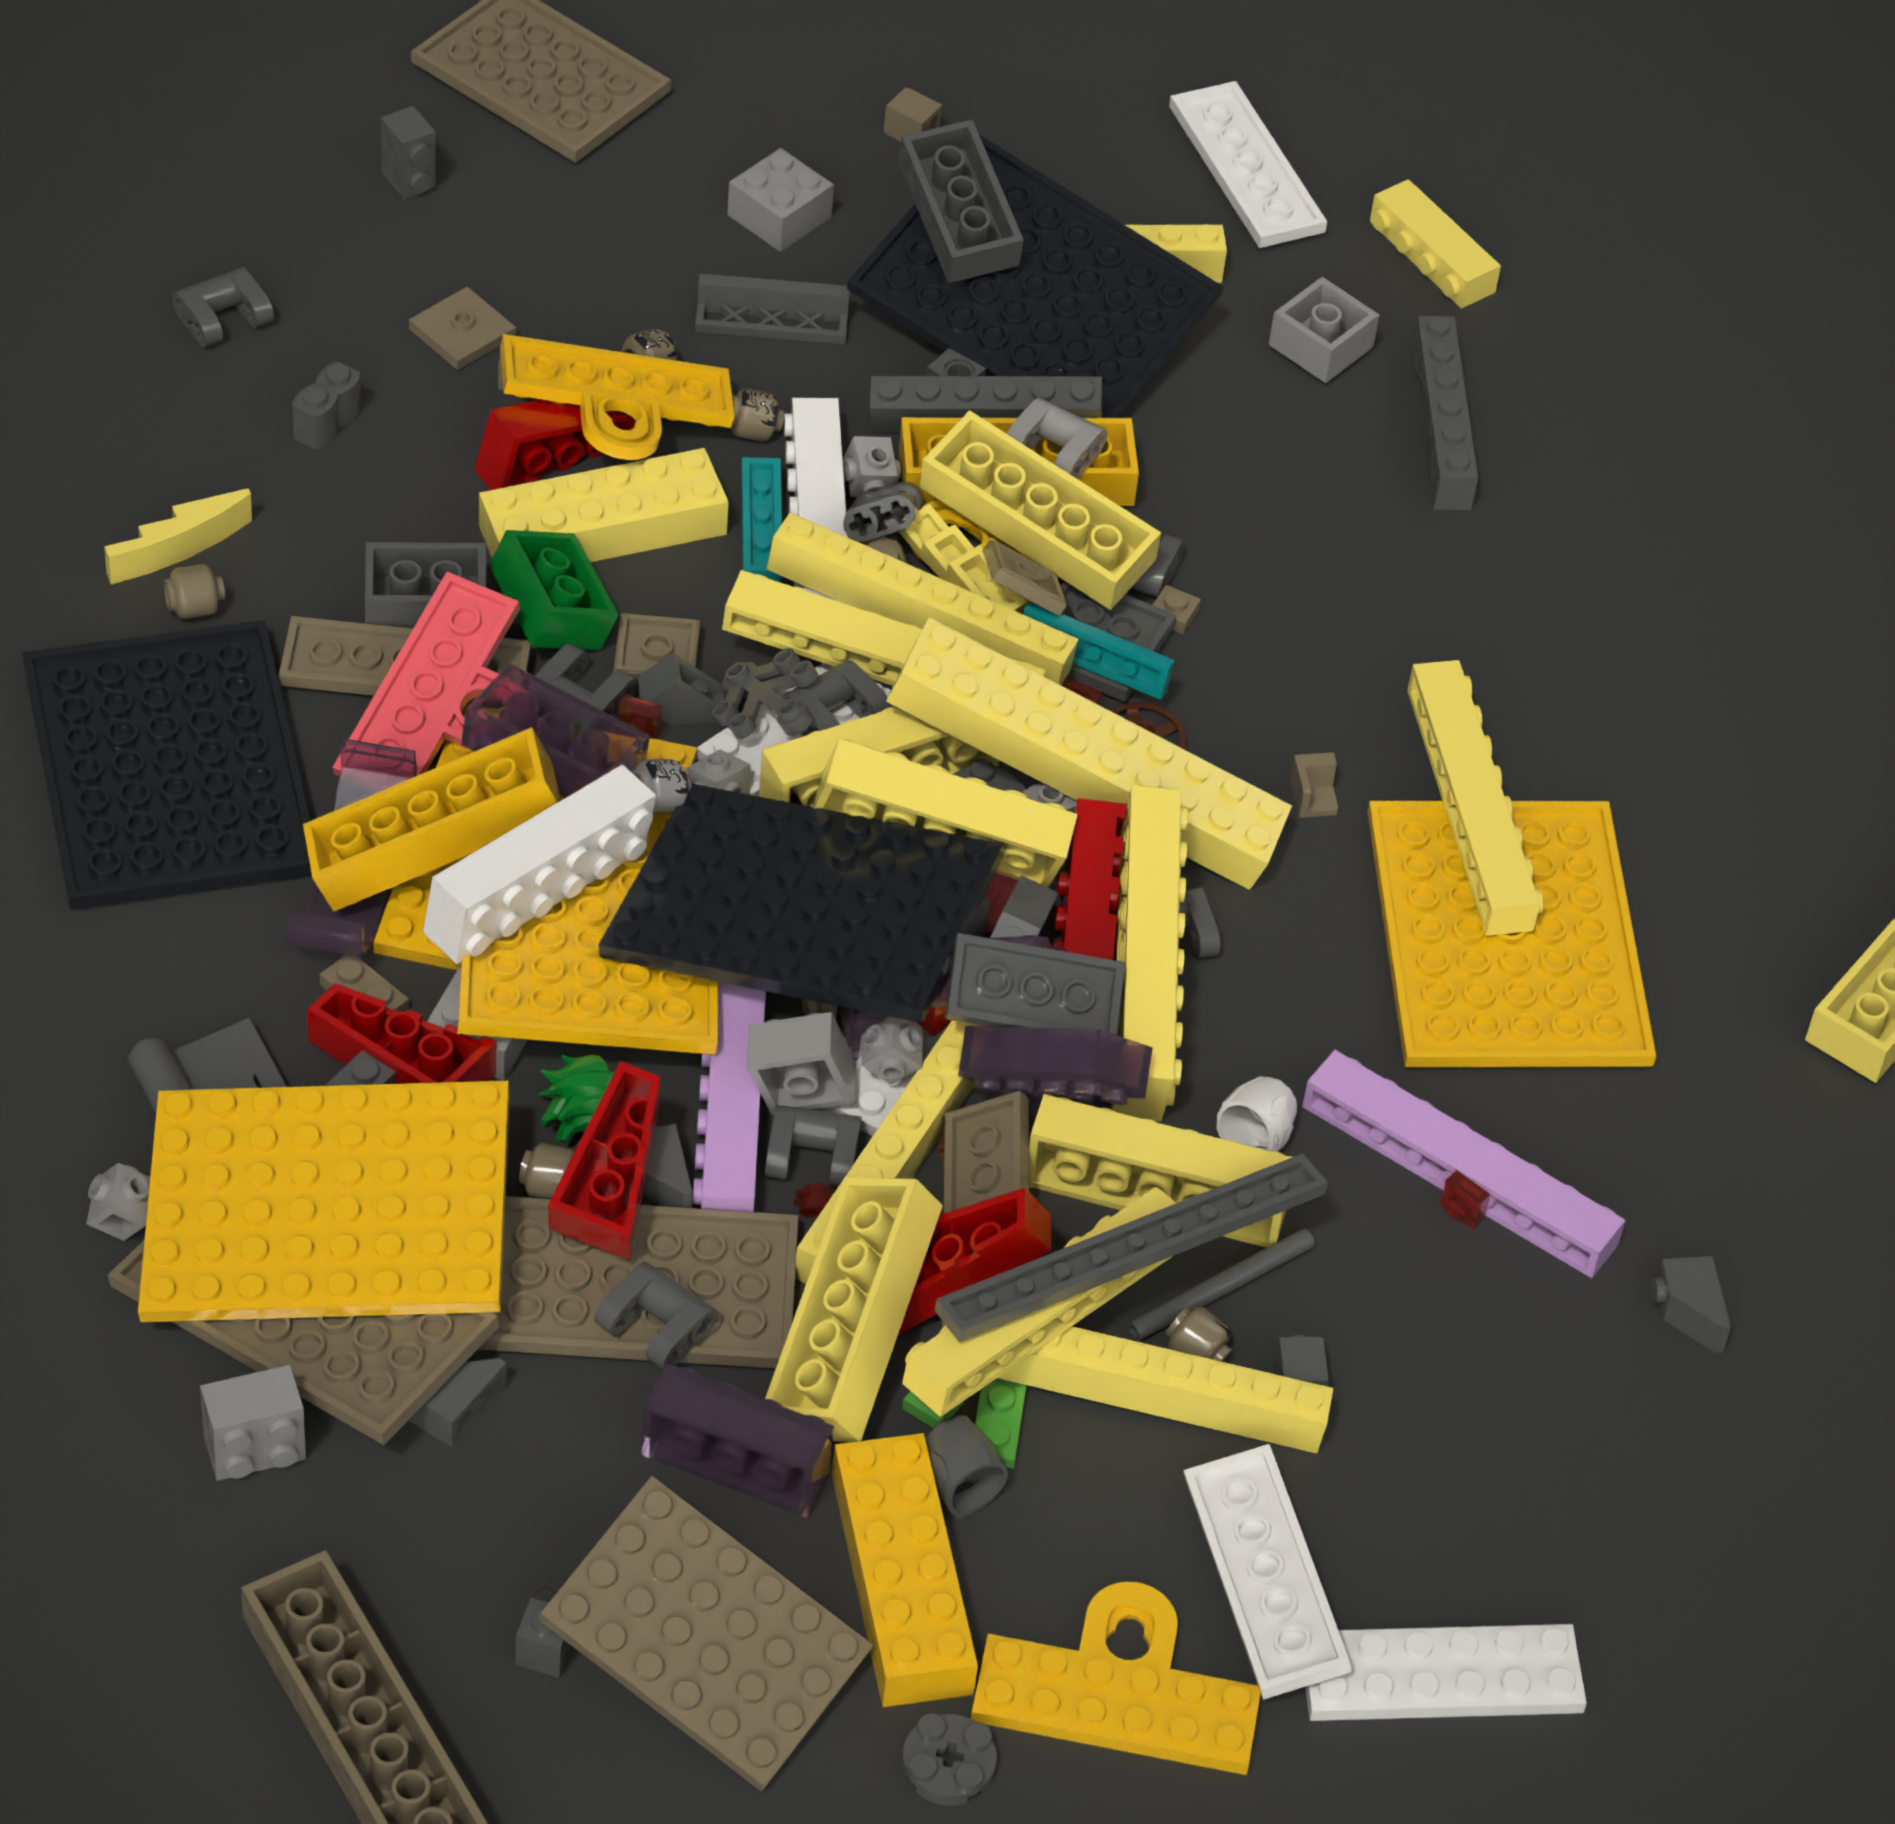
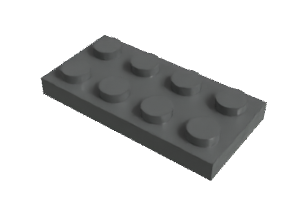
[945,933,1125,1048]

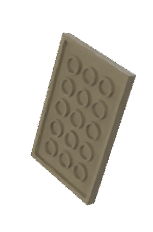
[411,0,671,163]
[537,1476,874,1792]

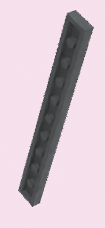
[934,1153,1328,1342]

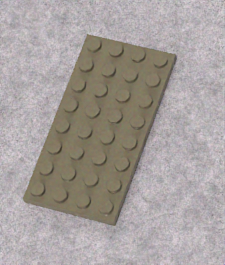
[478,1196,798,1369]
[108,1239,499,1445]

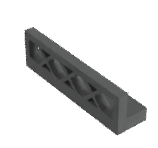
[695,273,850,344]

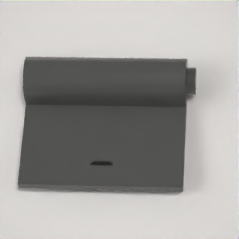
[128,1018,287,1114]

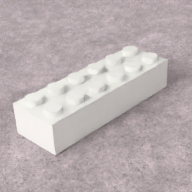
[423,764,656,964]

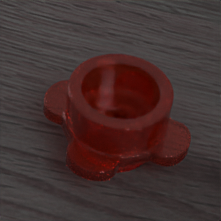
[793,1183,837,1218]

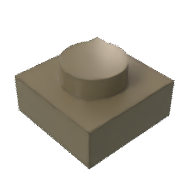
[1153,585,1201,634]

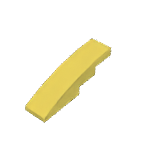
[104,488,252,585]
[898,504,1027,612]

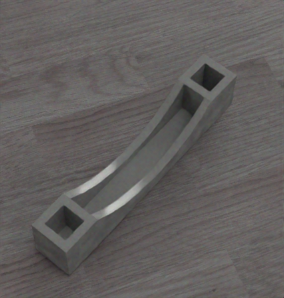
[1411,316,1478,510]
[870,376,1103,433]

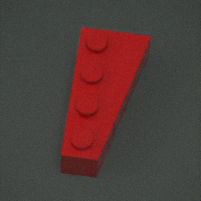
[474,399,636,490]
[1053,798,1127,960]
[307,983,497,1084]
[548,1061,661,1261]
[898,1188,1051,1335]

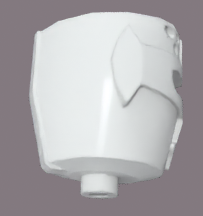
[1216,1076,1297,1152]

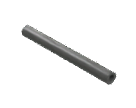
[1127,1228,1315,1342]

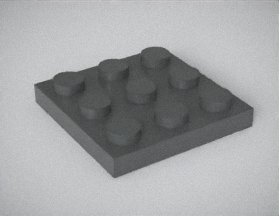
[1060,581,1176,702]

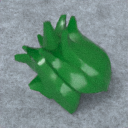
[538,1054,615,1142]

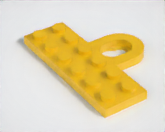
[500,334,735,460]
[971,1582,1261,1775]

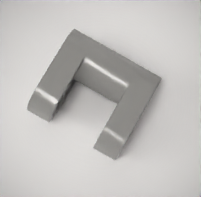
[1006,397,1107,479]

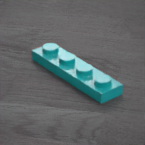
[741,457,783,582]
[1023,601,1175,700]

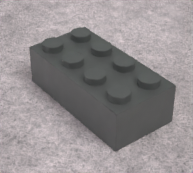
[898,119,1024,284]

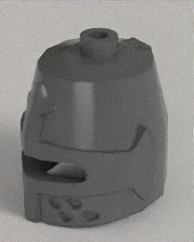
[925,1415,1009,1520]

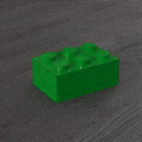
[489,530,619,650]

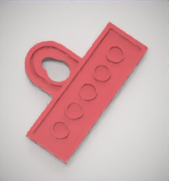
[333,572,541,793]

